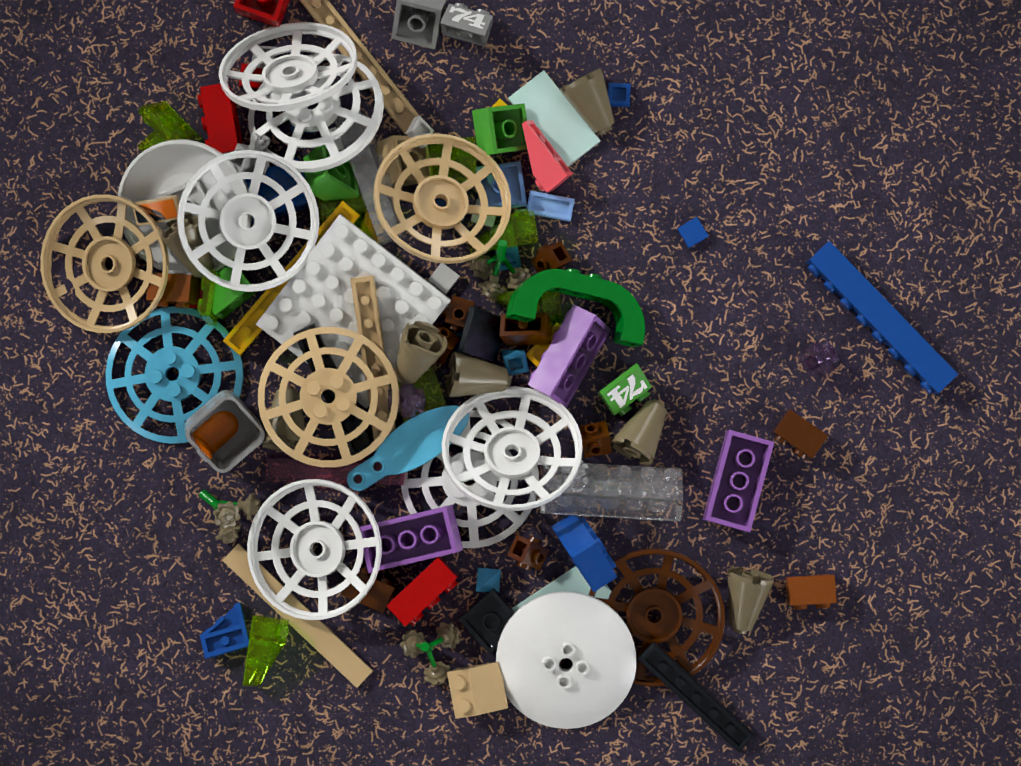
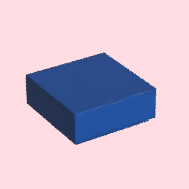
[607,82,631,108]
[677,217,709,249]

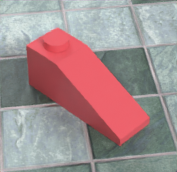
[522,120,573,193]

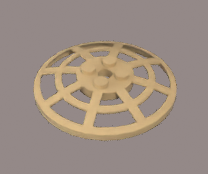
[373,133,511,264]
[40,195,169,333]
[258,327,399,467]

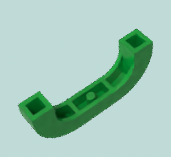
[506,268,645,348]

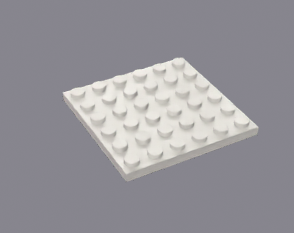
[256,214,451,409]

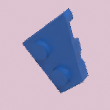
[200,602,252,659]

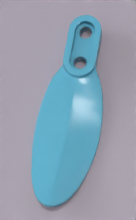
[347,406,469,491]

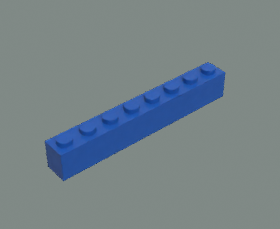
[806,241,958,395]

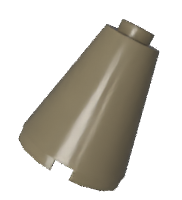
[560,68,615,135]
[158,213,215,279]
[395,321,447,385]
[446,351,511,397]
[262,385,308,451]
[611,399,667,466]
[727,567,774,634]

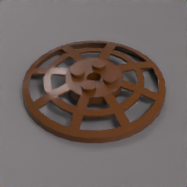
[588,548,725,687]

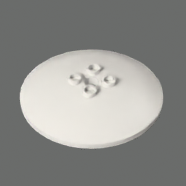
[117,139,253,275]
[496,591,637,729]

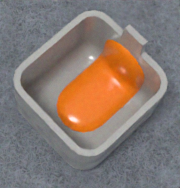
[184,390,265,473]

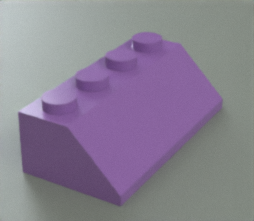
[528,304,611,408]

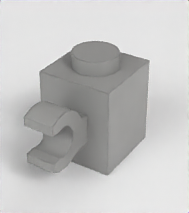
[231,133,270,175]

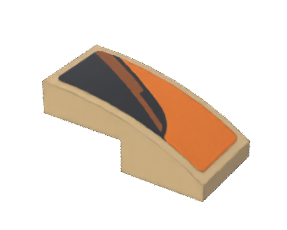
[133,195,179,226]

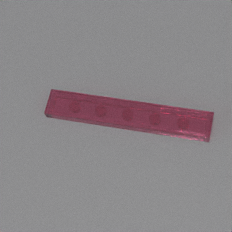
[266,458,405,485]

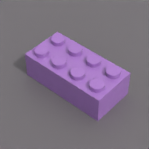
[702,430,774,532]
[359,504,463,573]

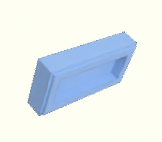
[526,190,575,222]

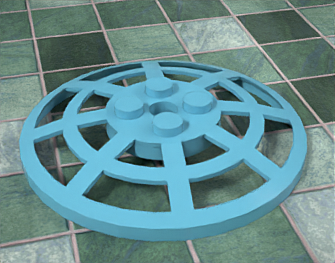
[105,307,244,444]

